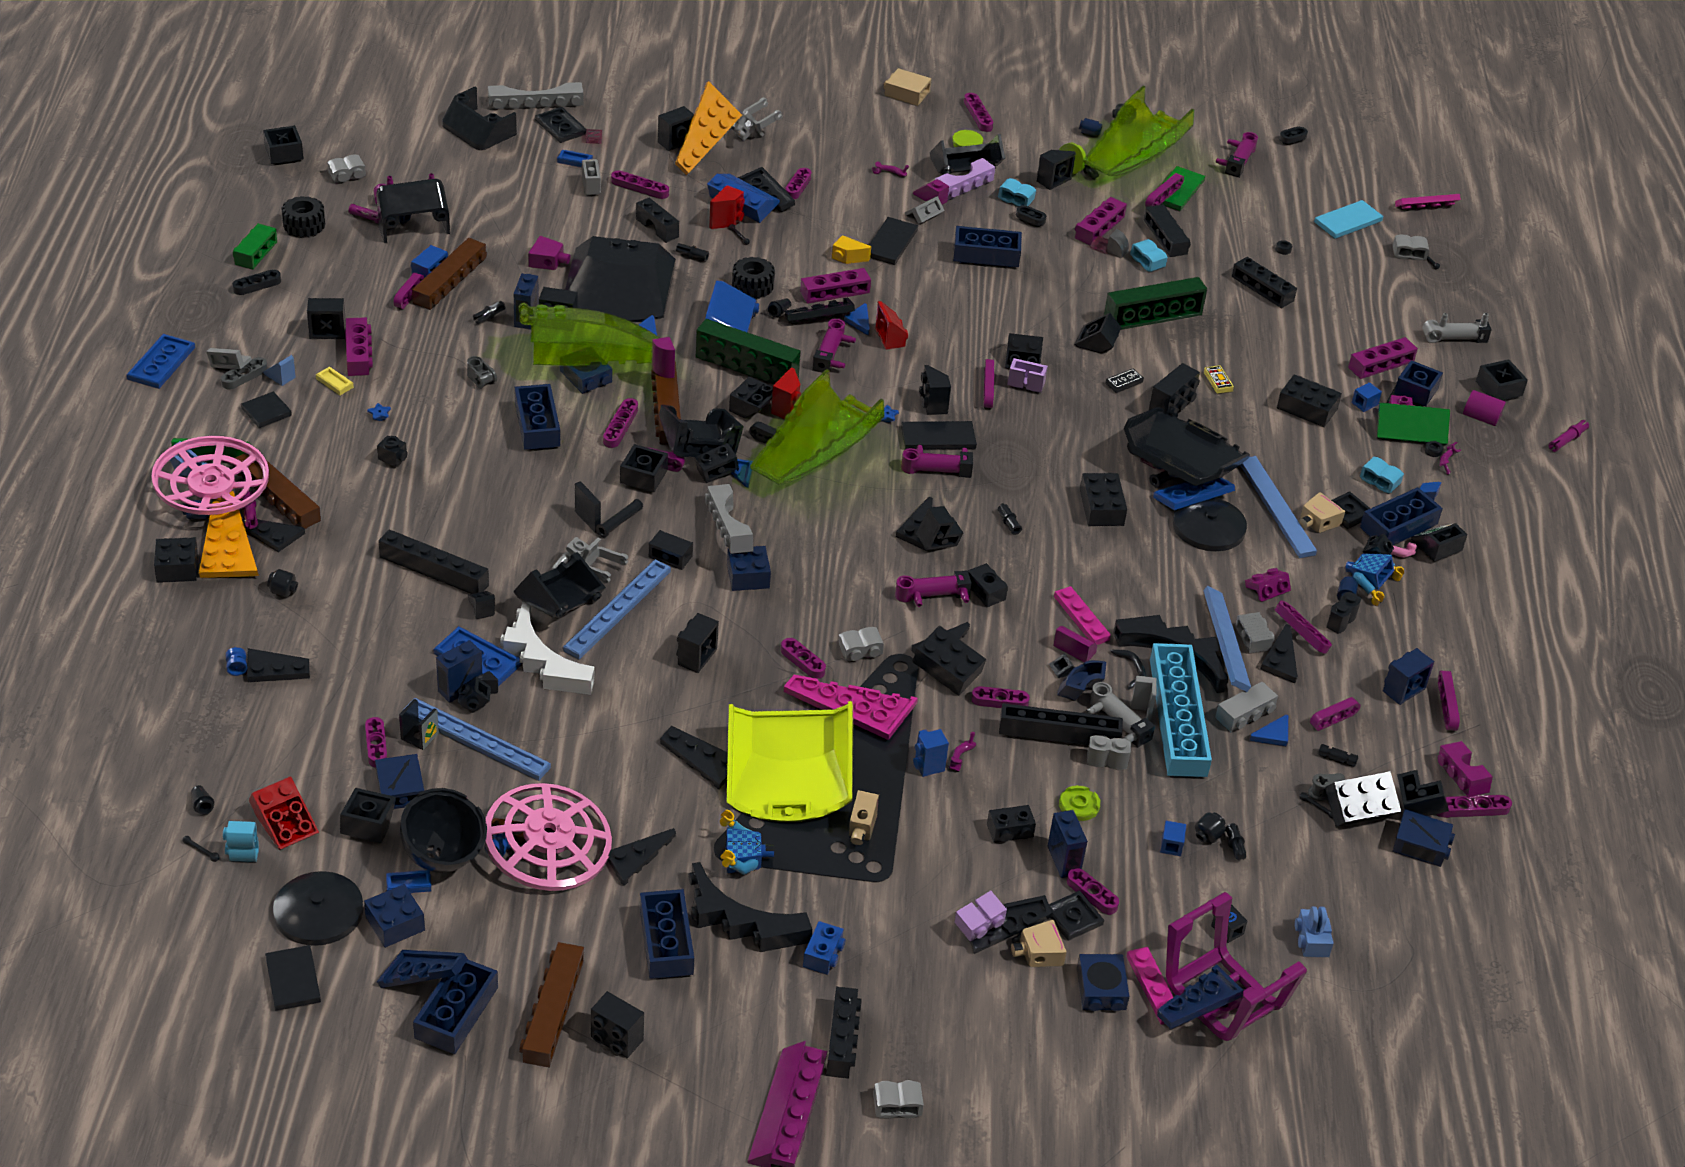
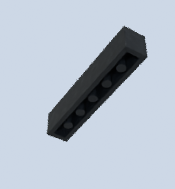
[378,529,489,594]
[999,703,1123,745]

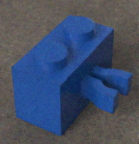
[913,729,949,777]

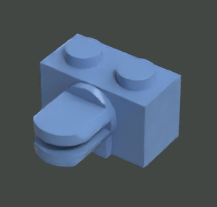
[1295,906,1333,957]

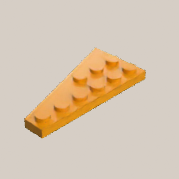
[675,81,742,175]
[199,491,259,578]

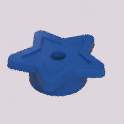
[367,403,391,421]
[876,405,899,423]

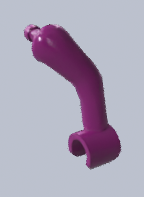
[872,162,909,177]
[1439,442,1461,475]
[949,732,976,771]

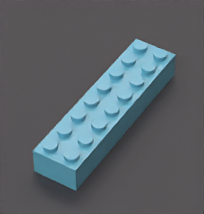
[1150,643,1212,777]

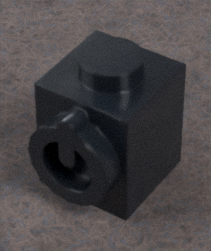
[377,435,408,467]

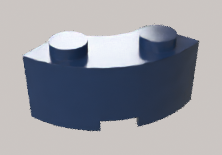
[1057,660,1107,701]

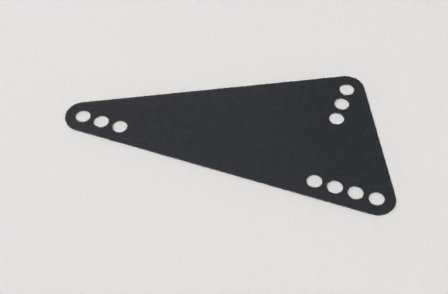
[714,654,918,882]

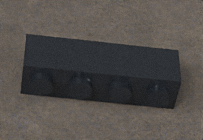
[1144,204,1191,257]

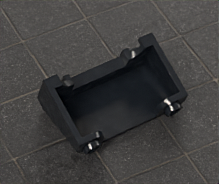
[659,405,744,457]
[514,552,606,618]

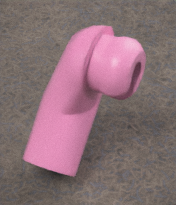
[1391,542,1417,558]

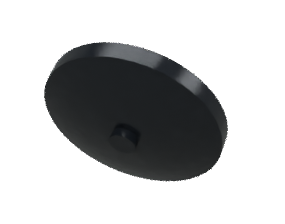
[1173,498,1247,552]
[273,871,363,946]

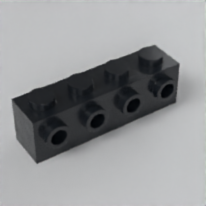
[1232,257,1297,309]
[826,986,862,1079]

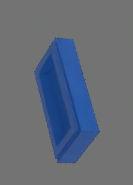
[557,150,593,168]
[386,870,431,893]

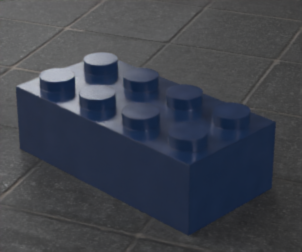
[953,226,1022,267]
[514,384,561,450]
[1360,487,1443,545]
[640,889,695,979]
[413,960,498,1054]

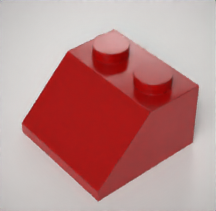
[709,185,745,229]
[875,301,908,350]
[771,367,801,421]

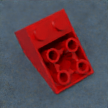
[249,776,319,850]

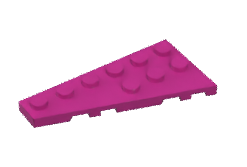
[783,674,918,740]

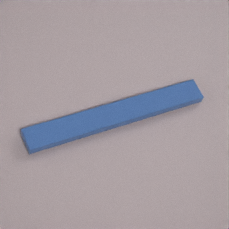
[1240,456,1317,558]
[563,559,671,660]
[1203,586,1251,692]
[403,698,551,781]

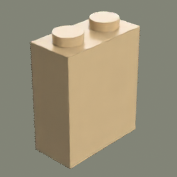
[884,68,931,106]

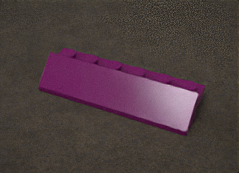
[748,1041,828,1167]

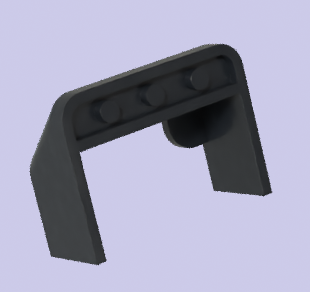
[442,87,517,150]
[930,134,1005,175]
[376,179,450,243]

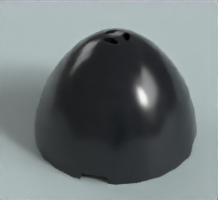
[400,788,487,873]

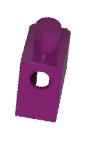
[528,236,571,270]

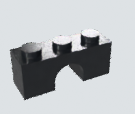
[636,198,679,243]

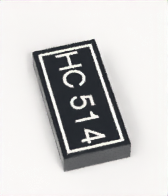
[1105,368,1144,393]

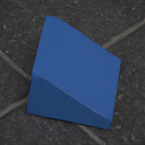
[1420,482,1442,500]

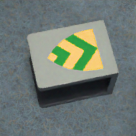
[399,699,439,750]

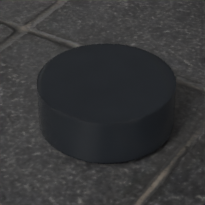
[1275,240,1293,255]
[1425,441,1444,457]

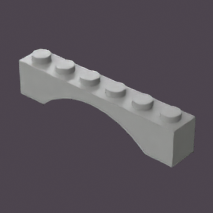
[488,82,583,110]
[705,484,753,554]

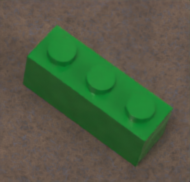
[232,223,277,270]

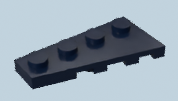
[376,950,468,988]
[1157,964,1244,1029]

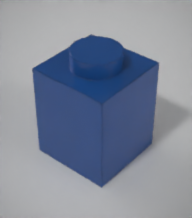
[1352,382,1382,412]
[1160,821,1186,856]

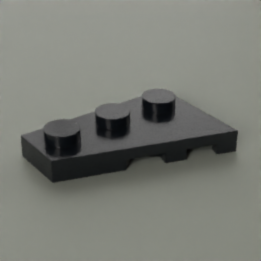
[247,648,310,682]

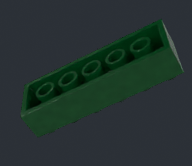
[1104,277,1208,330]
[695,319,801,384]

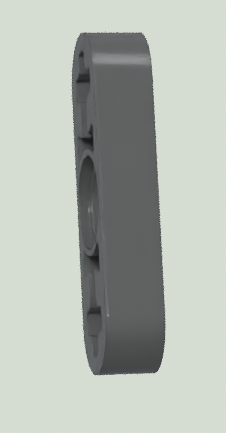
[221,357,267,389]

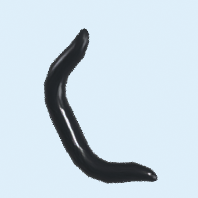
[1110,649,1146,689]

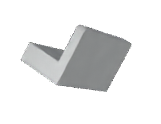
[905,196,945,224]
[206,348,252,369]
[1131,676,1156,721]

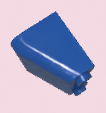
[705,280,760,332]

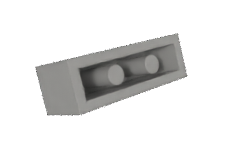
[1215,682,1278,732]

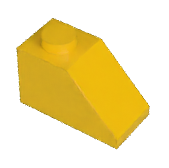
[832,235,871,264]

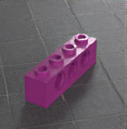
[1075,197,1127,246]
[800,268,871,304]
[346,317,373,376]
[1348,337,1418,379]

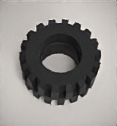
[281,196,325,237]
[732,257,775,298]

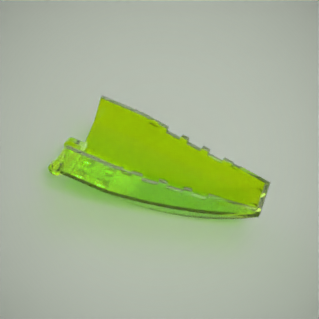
[1083,86,1194,176]
[519,303,660,366]
[750,369,885,485]

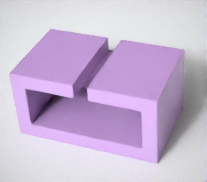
[1007,358,1048,392]
[955,891,1007,942]

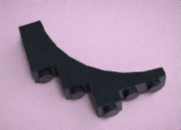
[1113,615,1228,693]
[688,862,812,952]

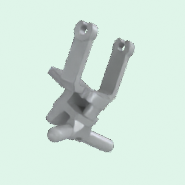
[731,97,783,141]
[552,537,629,583]

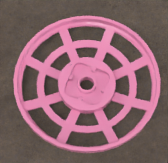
[151,436,269,515]
[484,783,612,891]

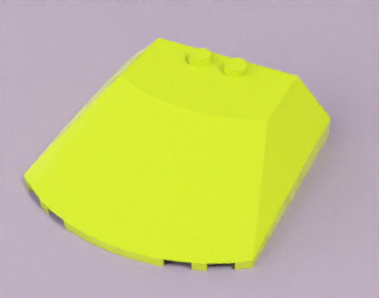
[727,701,853,822]

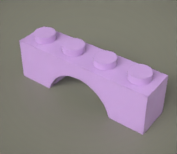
[935,158,995,200]

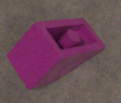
[913,179,949,205]

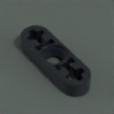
[232,270,281,295]

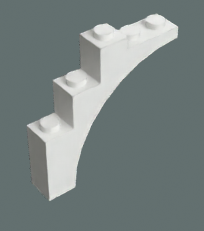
[500,601,594,695]

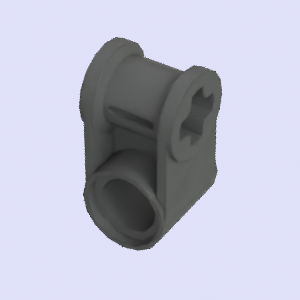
[467,356,497,388]
[1308,773,1346,801]

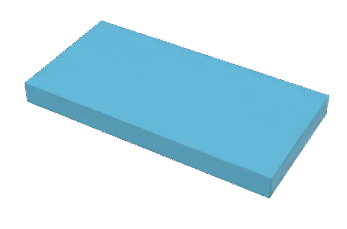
[1314,200,1384,239]

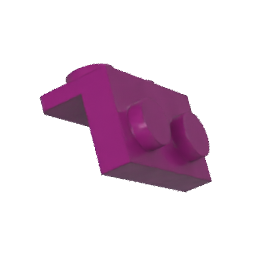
[1245,568,1291,601]

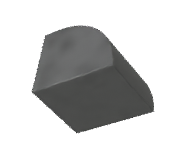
[1107,229,1129,258]

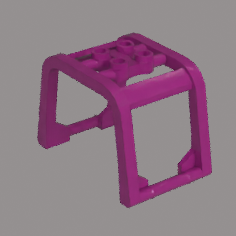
[1166,892,1307,1041]

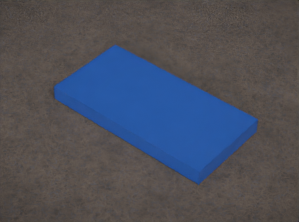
[127,334,195,389]
[1154,477,1235,510]
[434,626,522,686]

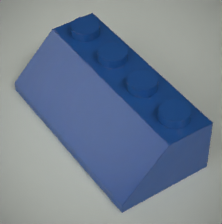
[707,173,780,223]

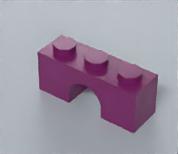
[1437,741,1493,797]

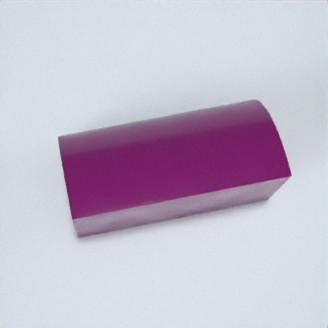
[652,337,675,378]
[1463,390,1506,426]
[1053,626,1097,662]

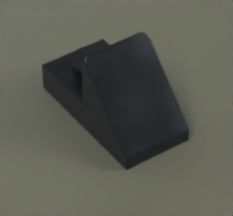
[468,591,495,619]

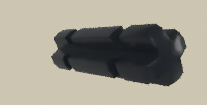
[1318,744,1358,767]

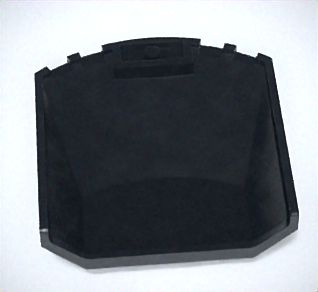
[565,236,676,323]
[1123,407,1250,486]

